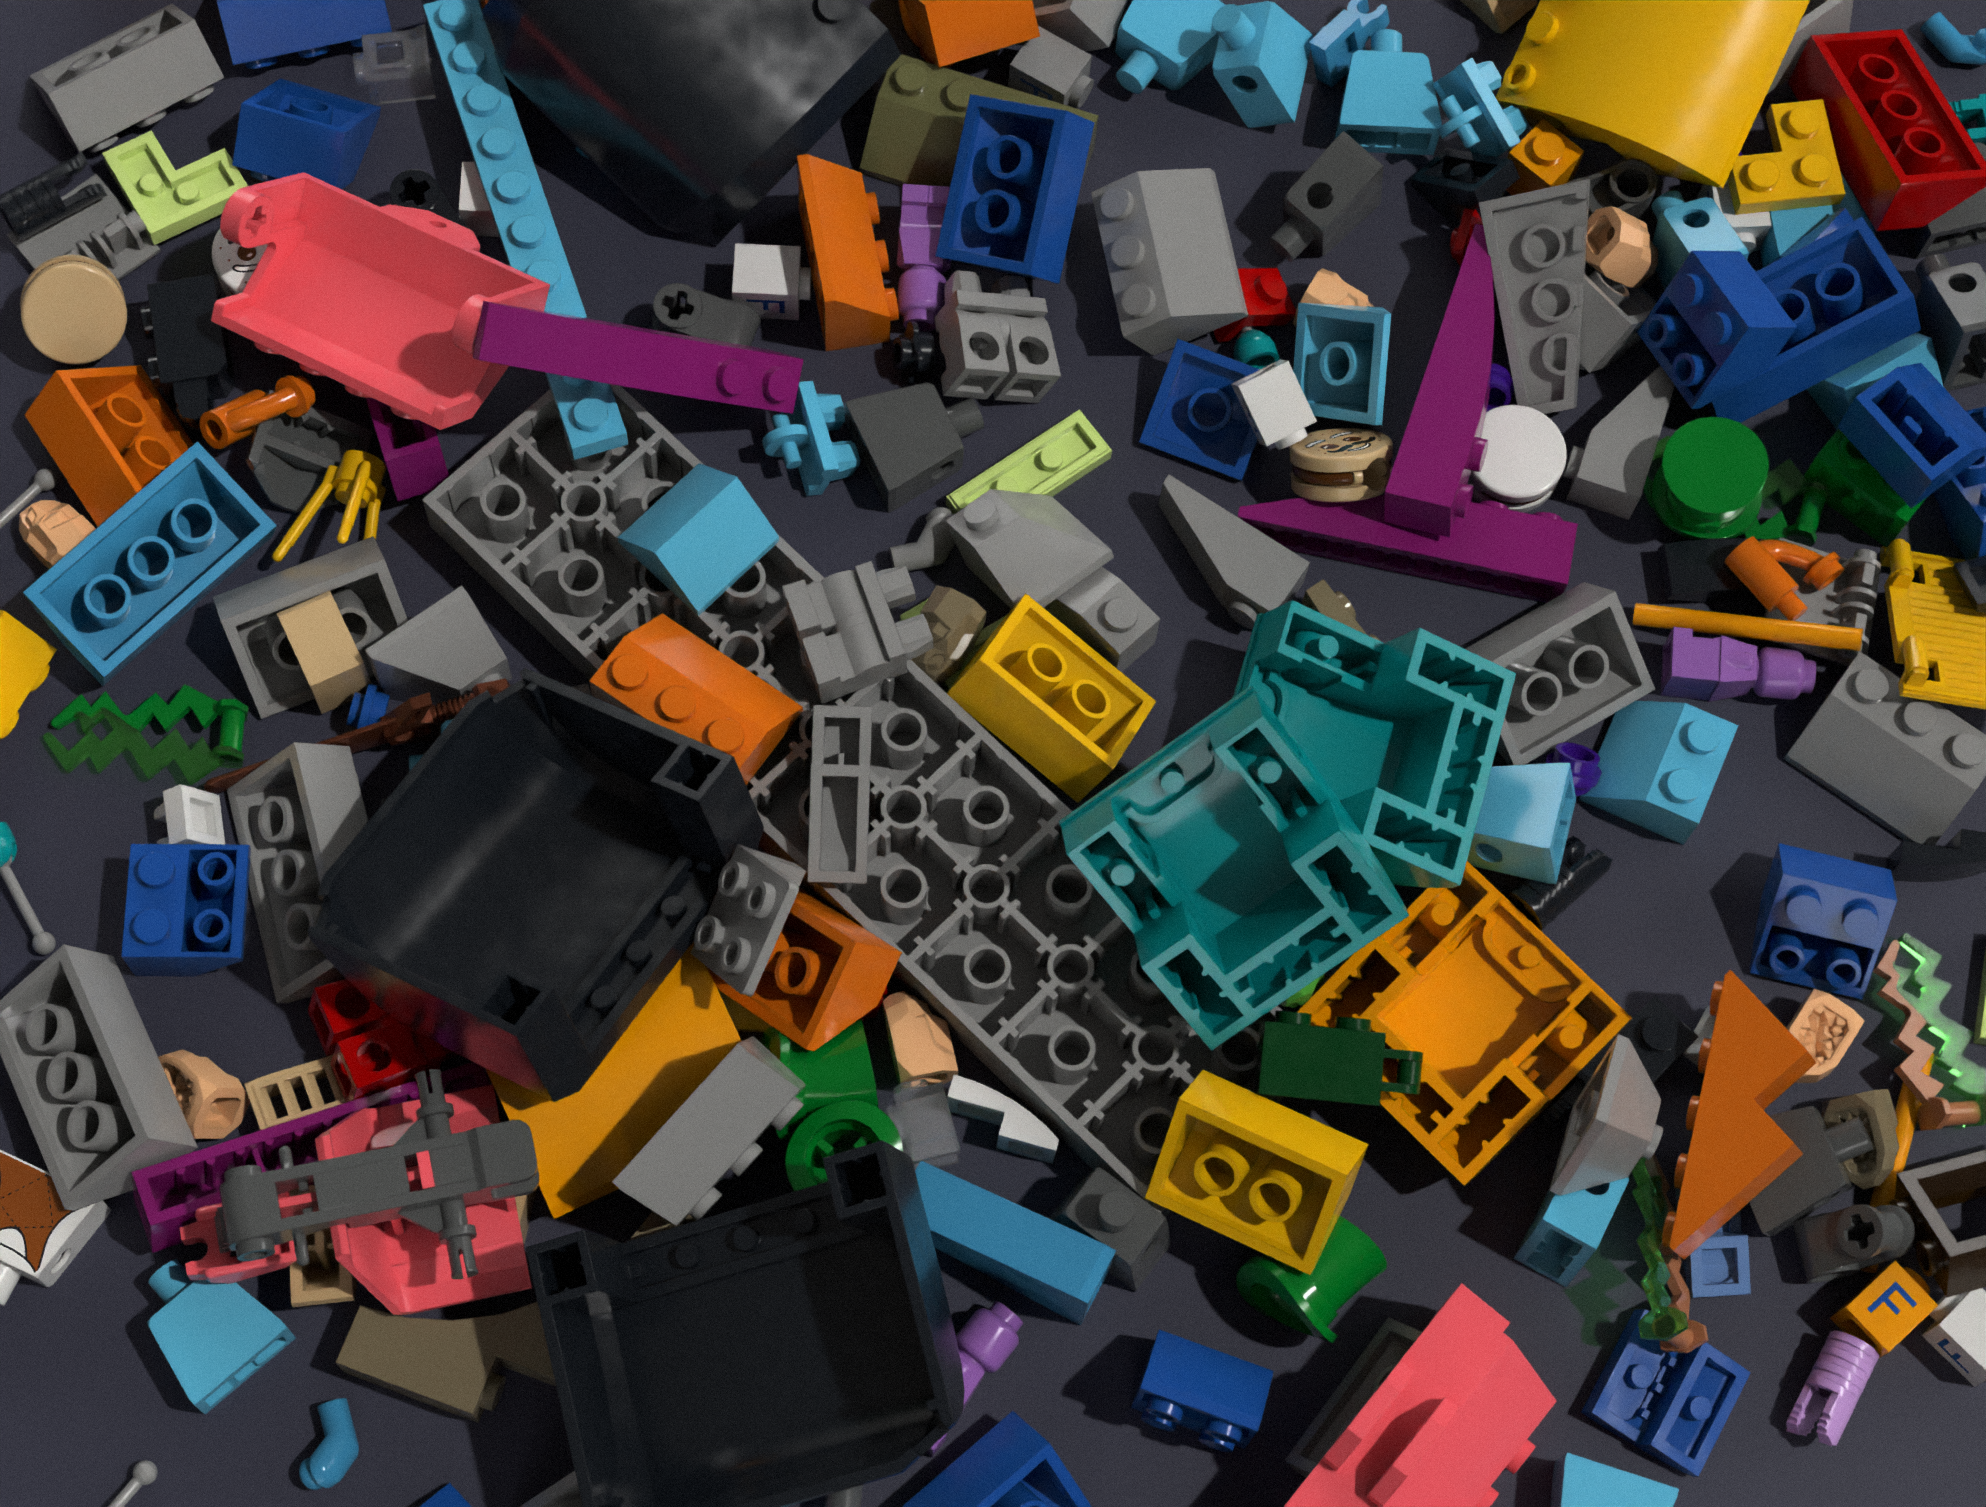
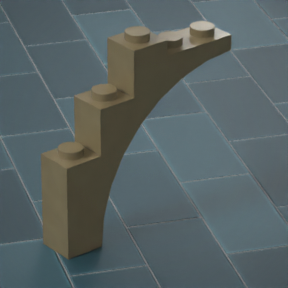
[336,1211,701,1423]

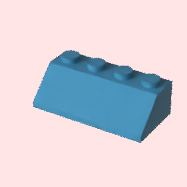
[23,441,277,686]

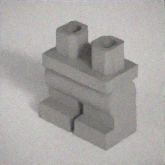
[934,270,1061,403]
[782,561,934,704]

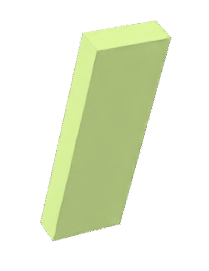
[946,409,1112,514]

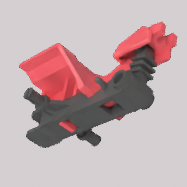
[180,1069,539,1315]

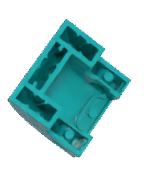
[1233,600,1516,888]
[1059,685,1409,1051]

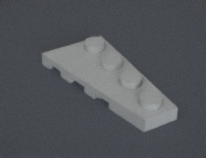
[1479,179,1590,414]

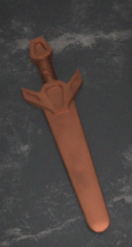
[204,678,511,793]

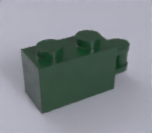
[1254,1011,1423,1106]

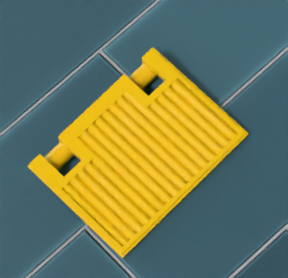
[1880,539,1986,710]

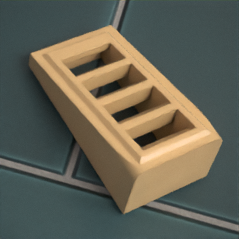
[244,1055,346,1130]

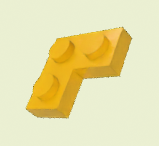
[1727,99,1846,215]

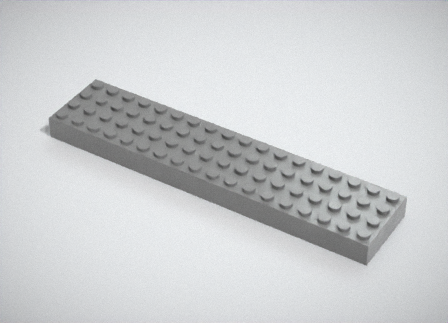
[422,384,1284,1217]

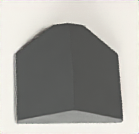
[245,390,374,514]

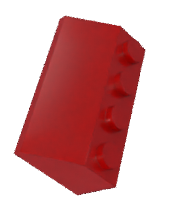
[1788,29,1986,231]

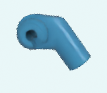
[1920,12,1986,65]
[299,1398,359,1490]

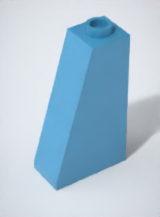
[915,1161,1116,1326]

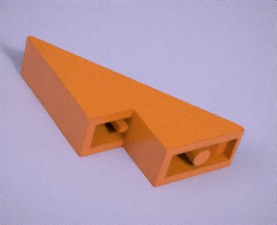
[1662,970,1816,1260]

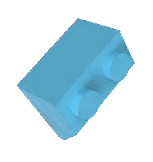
[1578,701,1739,845]

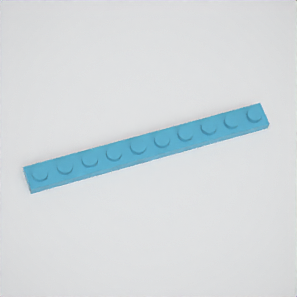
[423,0,629,460]

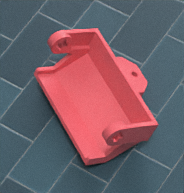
[211,172,550,430]
[1283,1283,1557,1507]

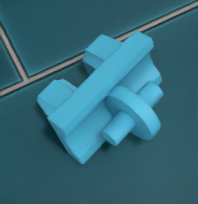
[1432,58,1529,157]
[762,381,860,496]

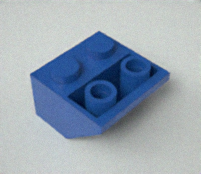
[1637,251,1797,409]
[1837,363,1986,509]
[1749,843,1898,1000]
[121,844,251,977]
[1131,1330,1274,1453]

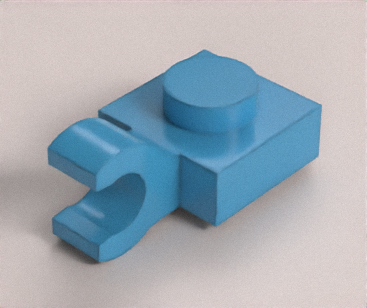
[1309,0,1390,87]

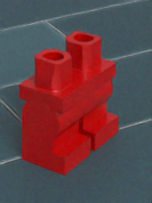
[308,979,459,1103]

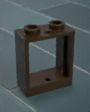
[1889,1150,1986,1298]

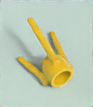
[272,450,386,562]

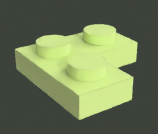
[102,130,248,245]

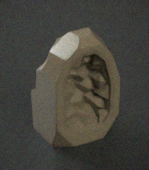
[911,586,986,684]
[1822,1089,1899,1190]

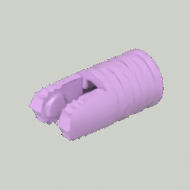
[1786,1330,1880,1446]

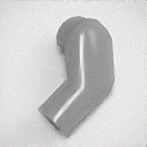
[889,507,955,571]

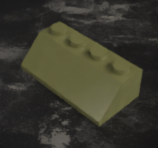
[859,54,1099,187]

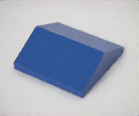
[1139,339,1260,481]

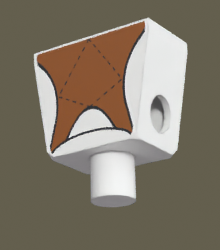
[0,1150,111,1306]

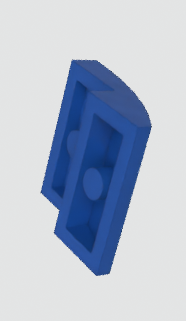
[1581,1309,1751,1477]

